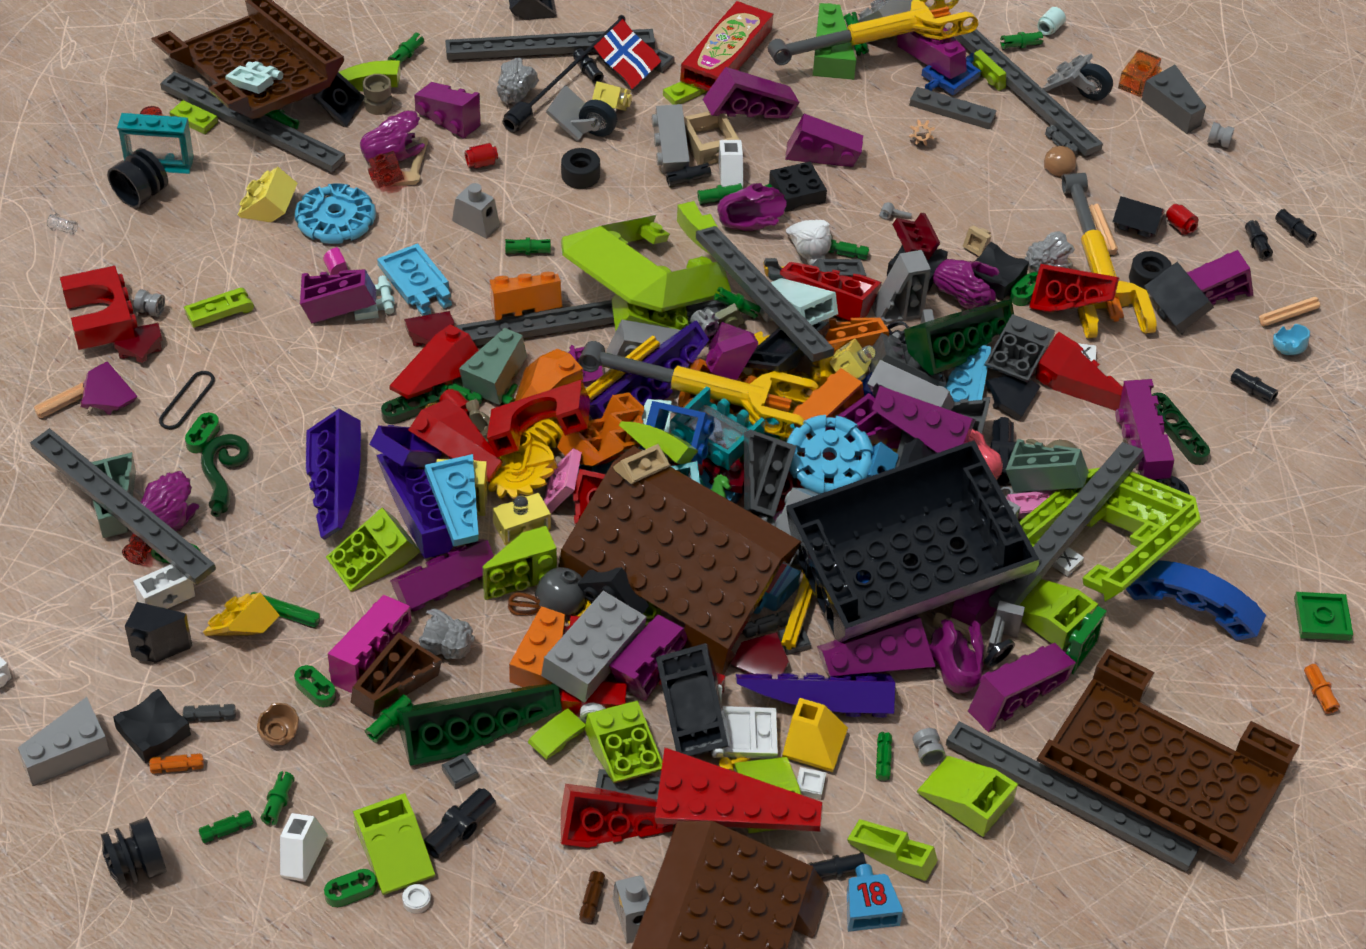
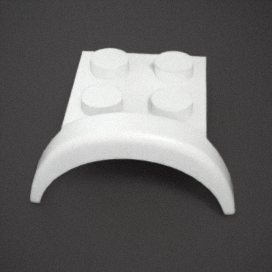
[711,684,778,759]

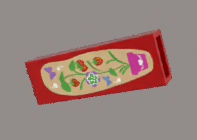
[680,1,774,91]

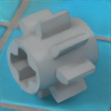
[690,308,719,337]

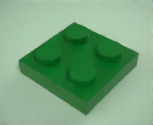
[1294,592,1353,641]
[1066,606,1107,675]

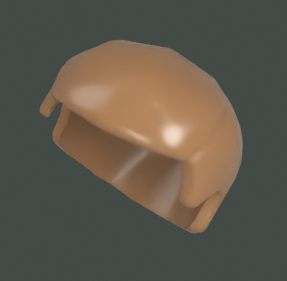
[1044,146,1077,177]
[257,703,299,746]

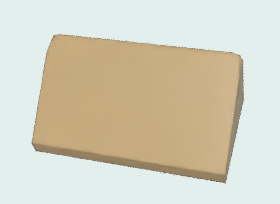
[613,444,670,484]

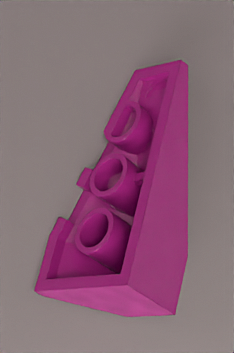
[706,322,759,380]

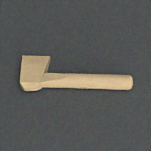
[392,137,428,186]

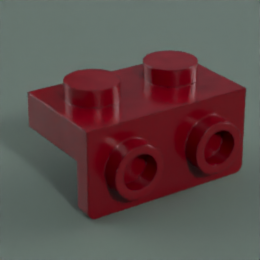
[892,213,940,259]

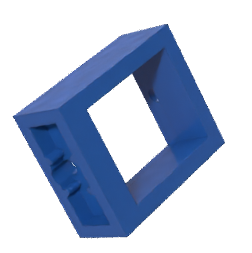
[640,401,715,465]

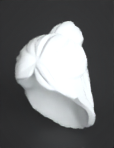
[786,220,832,265]

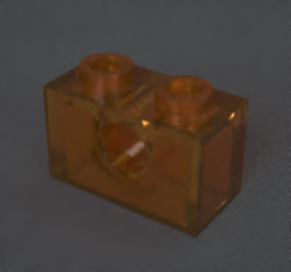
[1118,50,1162,97]

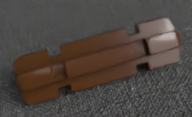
[579,871,605,924]

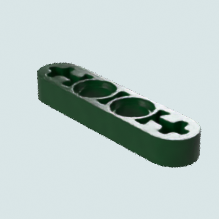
[1152,392,1210,465]

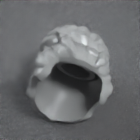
[497,58,539,104]
[1025,231,1075,273]
[419,609,475,659]

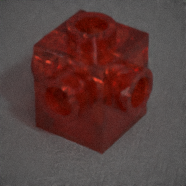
[368,150,404,188]

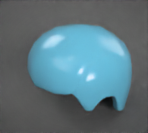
[1273,324,1310,355]

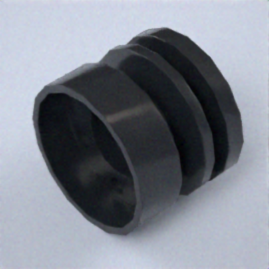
[107,148,169,208]
[101,817,167,890]

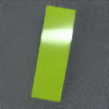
[339,60,401,92]
[677,201,719,255]
[619,421,698,464]
[847,819,938,881]

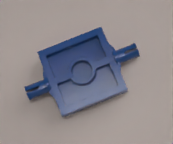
[921,52,981,95]

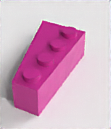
[328,595,412,693]

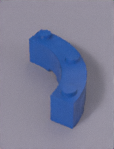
[1126,560,1266,641]

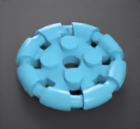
[295,183,376,244]
[787,415,874,494]

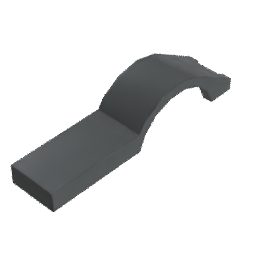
[764,258,866,281]

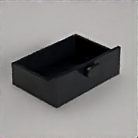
[1144,262,1214,335]

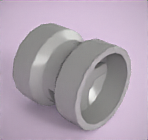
[1207,122,1235,148]
[134,289,165,317]
[912,728,945,765]

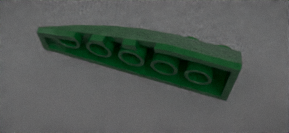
[904,299,1014,375]
[397,683,562,766]

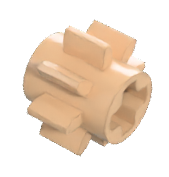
[909,119,935,146]

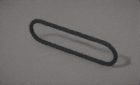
[159,371,215,429]

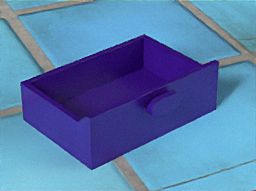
[369,425,442,467]

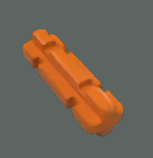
[149,753,204,774]

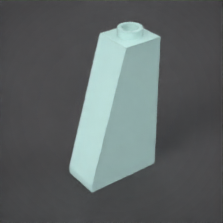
[771,278,838,325]

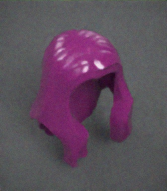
[360,110,425,166]
[717,183,786,231]
[933,259,999,309]
[132,471,200,543]
[929,619,984,694]

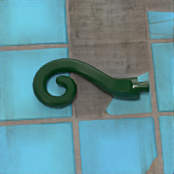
[201,434,251,517]

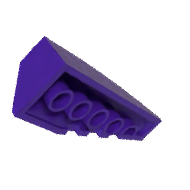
[589,320,709,420]
[306,409,361,540]
[376,453,453,559]
[736,673,895,718]

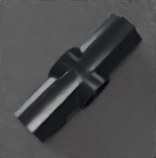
[990,417,1016,486]
[423,788,496,859]

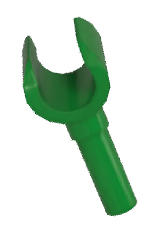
[500,383,518,406]

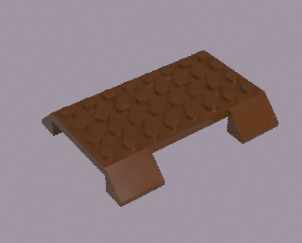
[151,0,344,119]
[558,446,802,675]
[1036,649,1300,864]
[631,821,829,949]

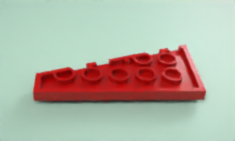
[655,747,823,832]

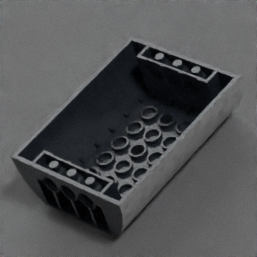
[786,440,1040,642]

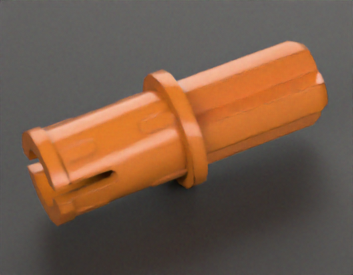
[1304,664,1340,714]

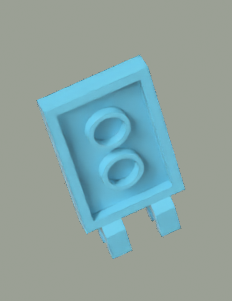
[377,243,452,316]

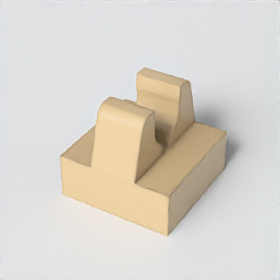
[962,225,992,256]

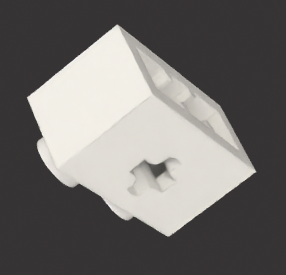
[133,564,195,609]

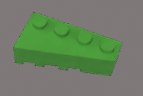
[812,3,856,80]

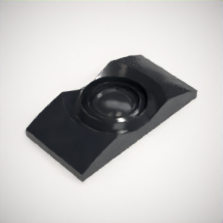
[745,321,830,371]
[656,643,730,757]

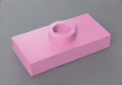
[1006,490,1052,518]

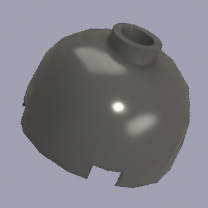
[535,567,586,616]

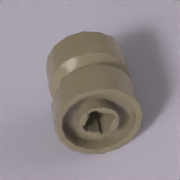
[363,74,392,115]

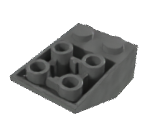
[984,314,1055,383]
[867,333,946,387]

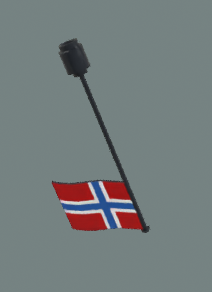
[502,15,661,132]

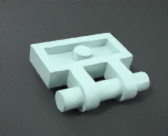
[225,61,283,94]
[354,275,395,321]

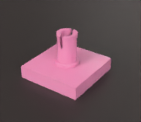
[544,448,582,513]

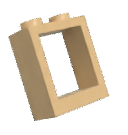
[684,111,739,165]

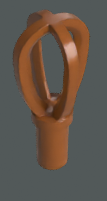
[508,592,541,615]

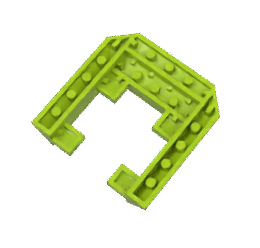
[561,215,731,312]
[1019,468,1201,602]

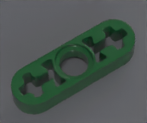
[381,385,446,424]

